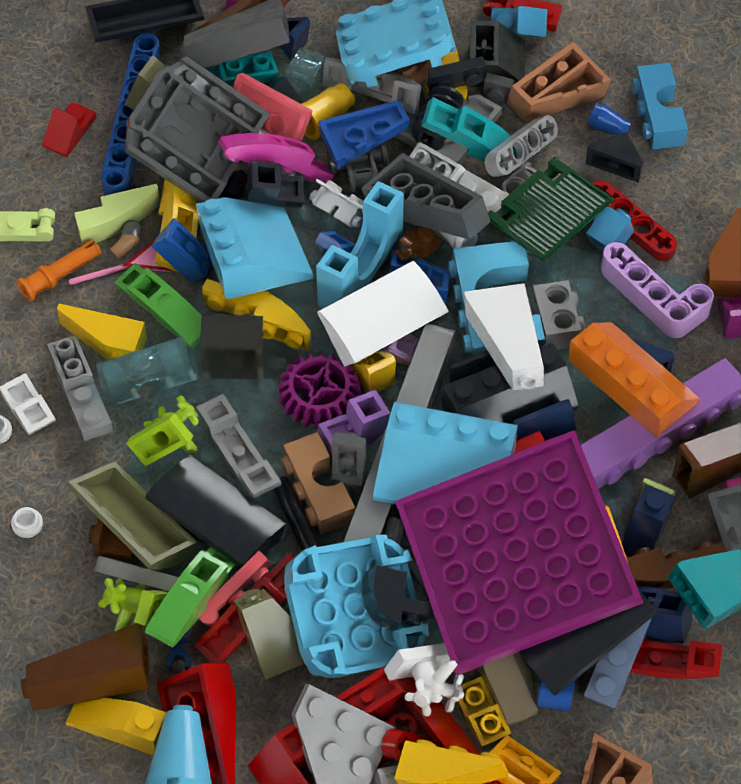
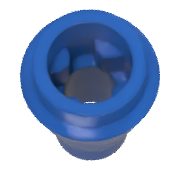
[587,103,631,135]

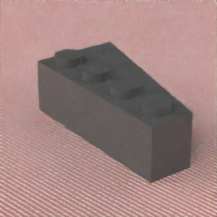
[362,153,490,240]

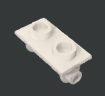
[309,179,363,228]

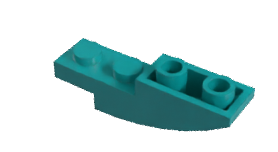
[206,51,278,88]
[421,97,517,174]

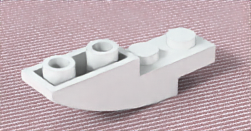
[409,142,509,213]

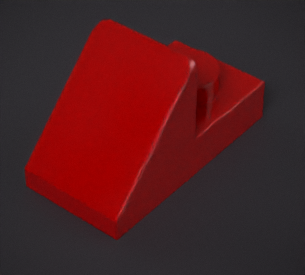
[42,101,97,158]

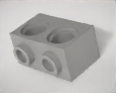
[531,280,585,349]

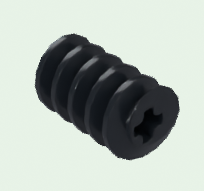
[411,86,464,151]

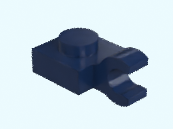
[166,629,191,672]

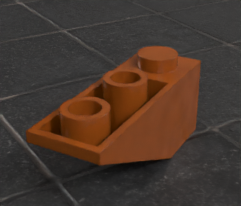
[705,208,741,297]

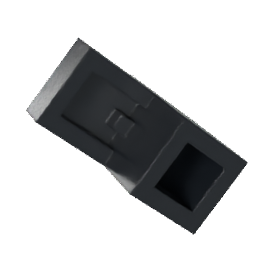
[247,161,304,208]
[362,565,433,629]

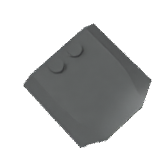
[125,56,270,203]

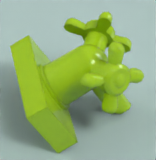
[126,396,199,466]
[98,578,169,631]

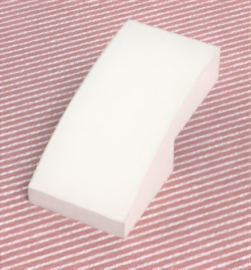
[0,373,56,435]

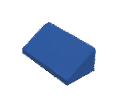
[152,218,212,283]

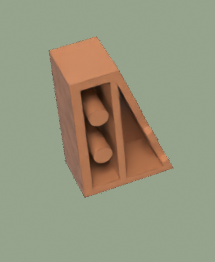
[581,733,653,784]

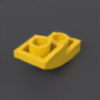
[456,676,512,747]

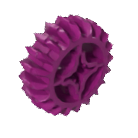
[278,351,361,429]

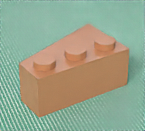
[507,42,611,123]

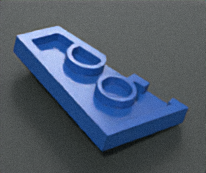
[318,100,409,169]

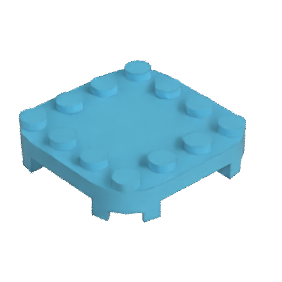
[336,0,456,88]
[284,535,429,678]

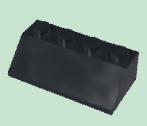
[442,342,579,424]

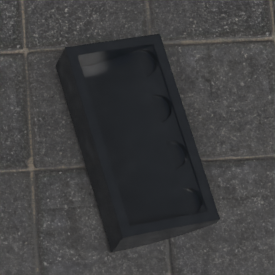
[85,0,205,43]
[145,455,286,568]
[518,589,658,696]

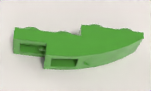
[114,263,214,349]
[145,547,238,648]

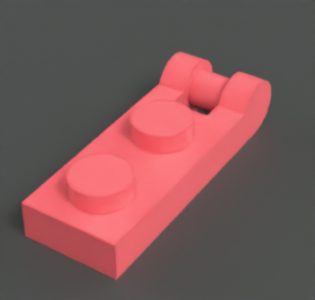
[199,551,272,628]

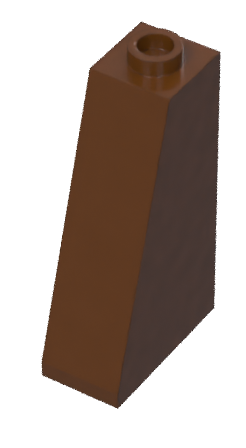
[672,423,741,499]
[21,623,149,711]

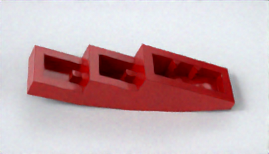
[194,553,294,663]

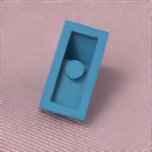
[491,6,547,38]

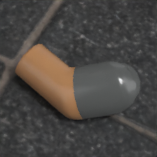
[110,220,142,260]

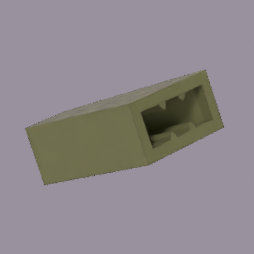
[234,589,305,680]

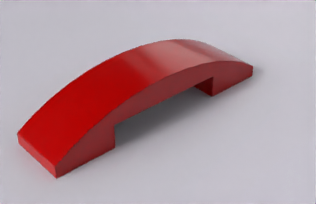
[596,640,723,679]

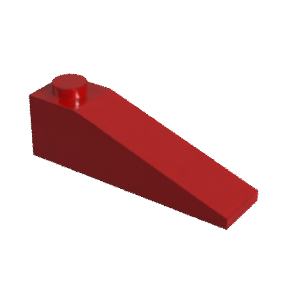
[157,663,236,784]

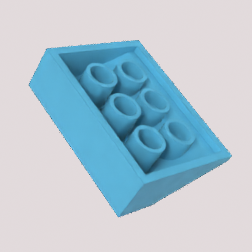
[196,197,314,300]
[373,402,518,504]

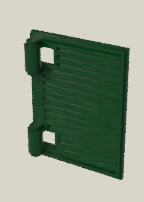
[488,157,614,262]

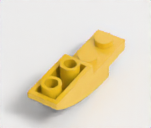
[155,179,199,272]
[202,279,311,351]

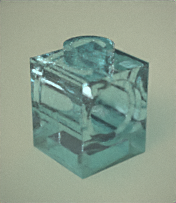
[286,47,325,97]

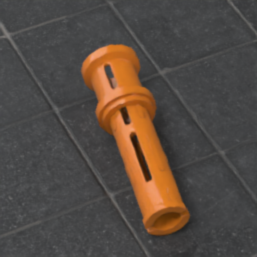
[16,239,102,302]

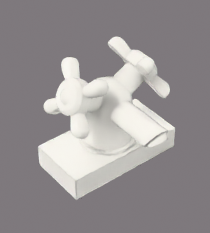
[384,643,464,717]

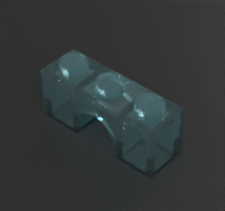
[96,337,198,406]

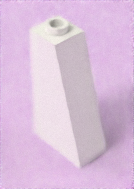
[464,283,544,390]

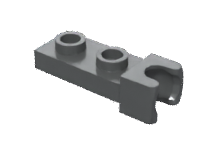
[331,432,367,496]

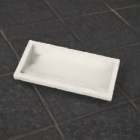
[317,261,449,367]

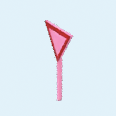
[68,238,171,285]

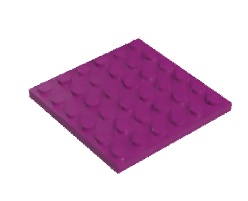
[395,430,644,675]

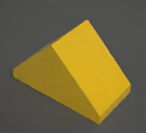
[348,350,396,393]

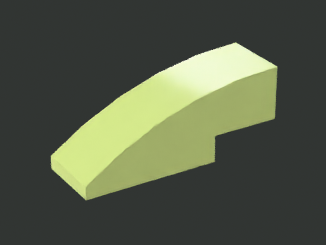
[74,184,160,245]

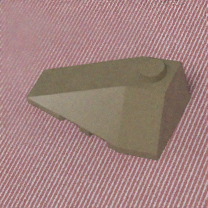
[477,652,538,727]

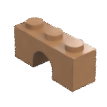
[280,432,355,535]

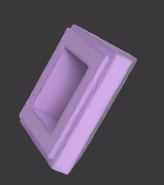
[380,333,420,365]

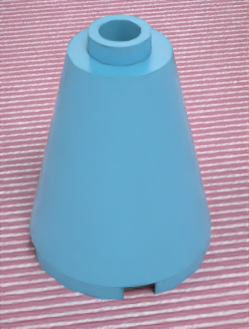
[145,705,212,784]

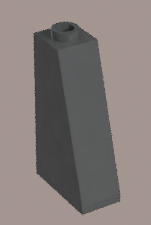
[180,0,290,68]

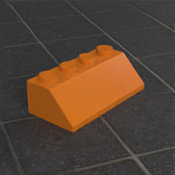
[568,322,700,438]

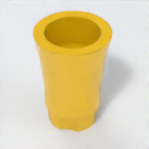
[301,83,355,140]

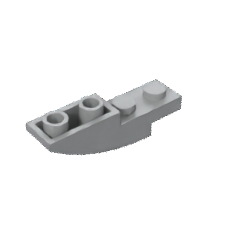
[47,335,114,441]

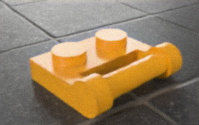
[489,735,562,784]

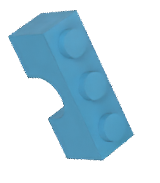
[631,63,688,150]
[586,207,634,252]

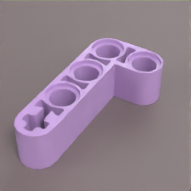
[601,242,714,338]

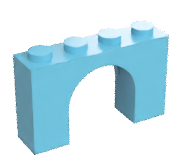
[316,181,404,309]
[448,241,545,357]

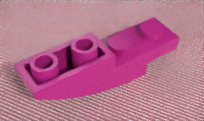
[218,133,334,184]

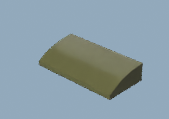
[67,461,197,570]

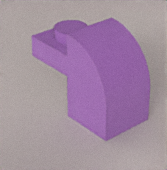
[317,390,390,455]

